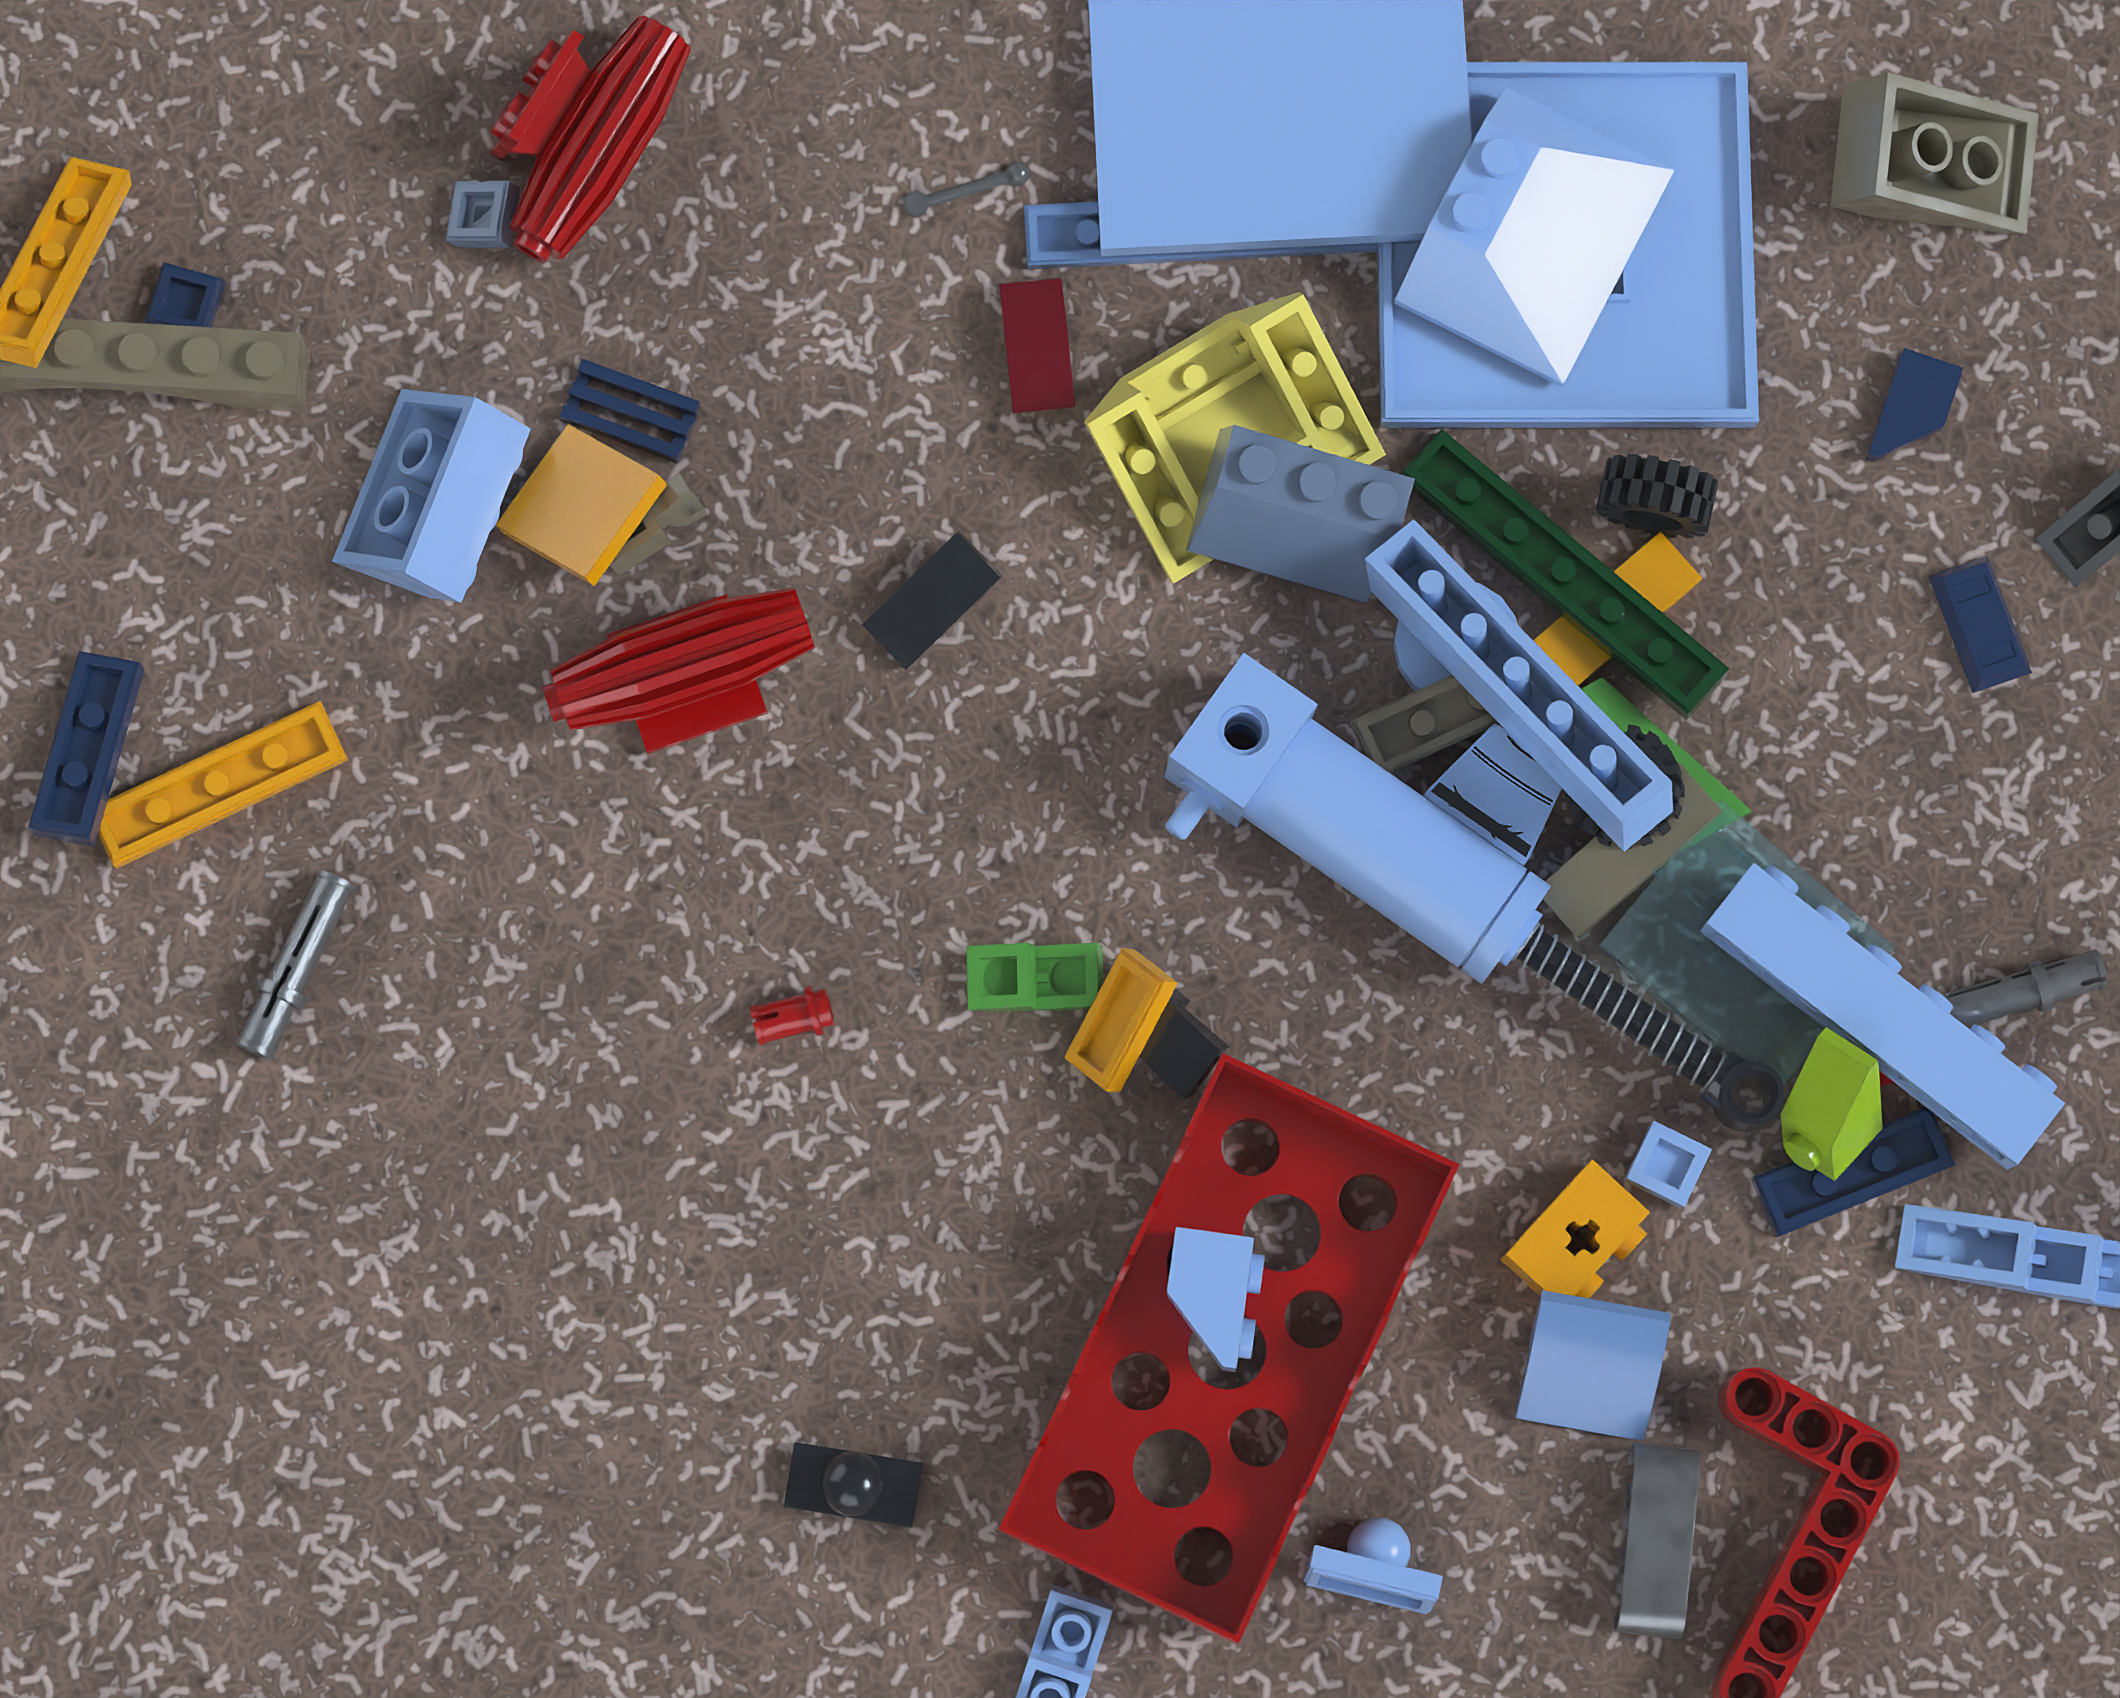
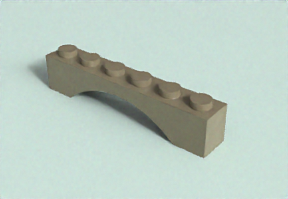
[0,318,310,412]

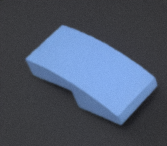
[1016,1585,1114,1698]

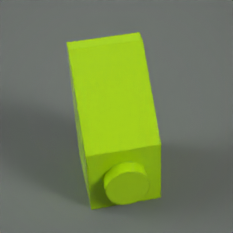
[1780,1027,1883,1181]

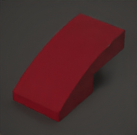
[999,277,1075,414]

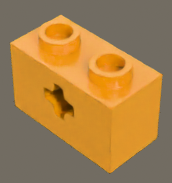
[1500,1159,1650,1298]

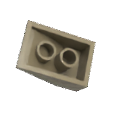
[1830,72,2039,235]

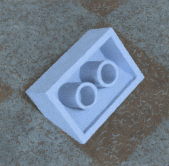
[332,389,531,603]

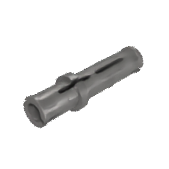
[235,869,356,1060]
[1942,949,2108,1027]

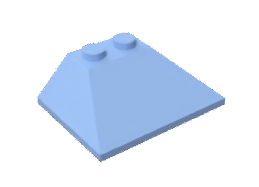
[1394,87,1674,387]

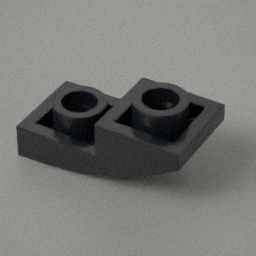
[862,531,1003,670]
[1139,988,1230,1099]

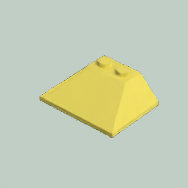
[1084,292,1386,584]

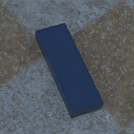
[28,651,145,847]
[1751,1107,1955,1238]

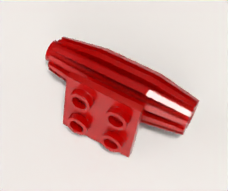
[489,15,691,263]
[542,588,815,755]

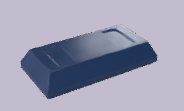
[1928,556,2032,693]

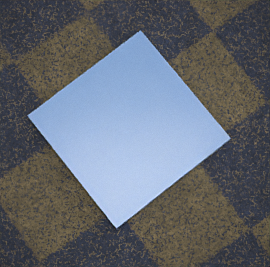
[1088,0,1472,257]
[1377,62,1759,428]

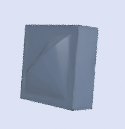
[446,181,520,248]

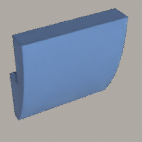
[1515,1290,1671,1441]

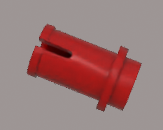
[750,985,835,1046]

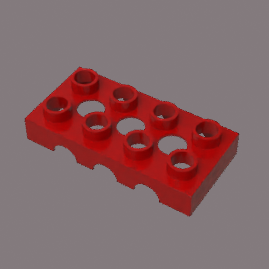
[998,1053,1460,1644]

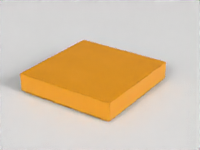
[496,424,667,586]

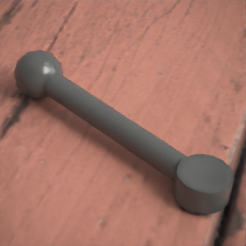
[904,162,1030,217]

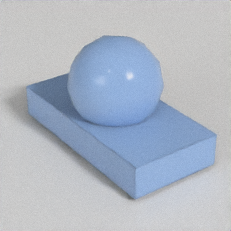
[1303,1518,1443,1614]

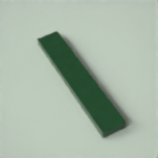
[1400,429,1730,720]

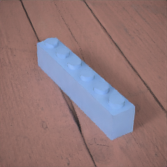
[1365,519,1673,852]
[1700,863,2065,1170]

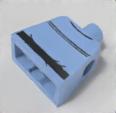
[1423,723,1562,866]

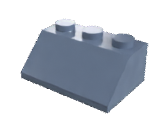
[1186,425,1415,603]

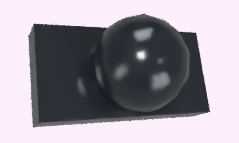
[783,1442,923,1528]

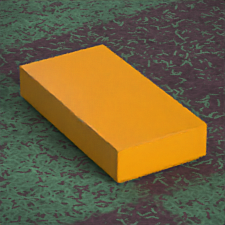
[1064,948,1178,1093]

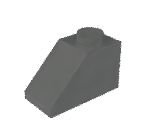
[2036,468,2120,587]

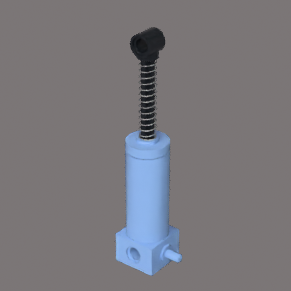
[1164,653,1785,1132]

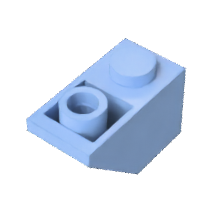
[1167,1227,1265,1372]

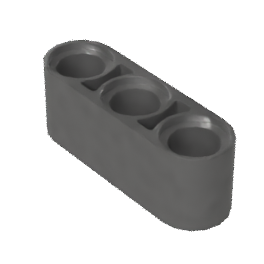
[1614,1443,1700,1639]

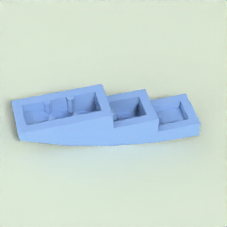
[1895,1204,2120,1309]

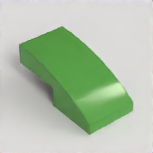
[966,942,1103,1012]

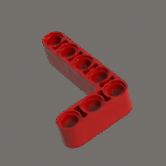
[1711,1367,1900,1698]

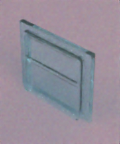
[1598,799,1896,1085]

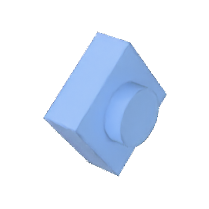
[1623,1121,1712,1209]

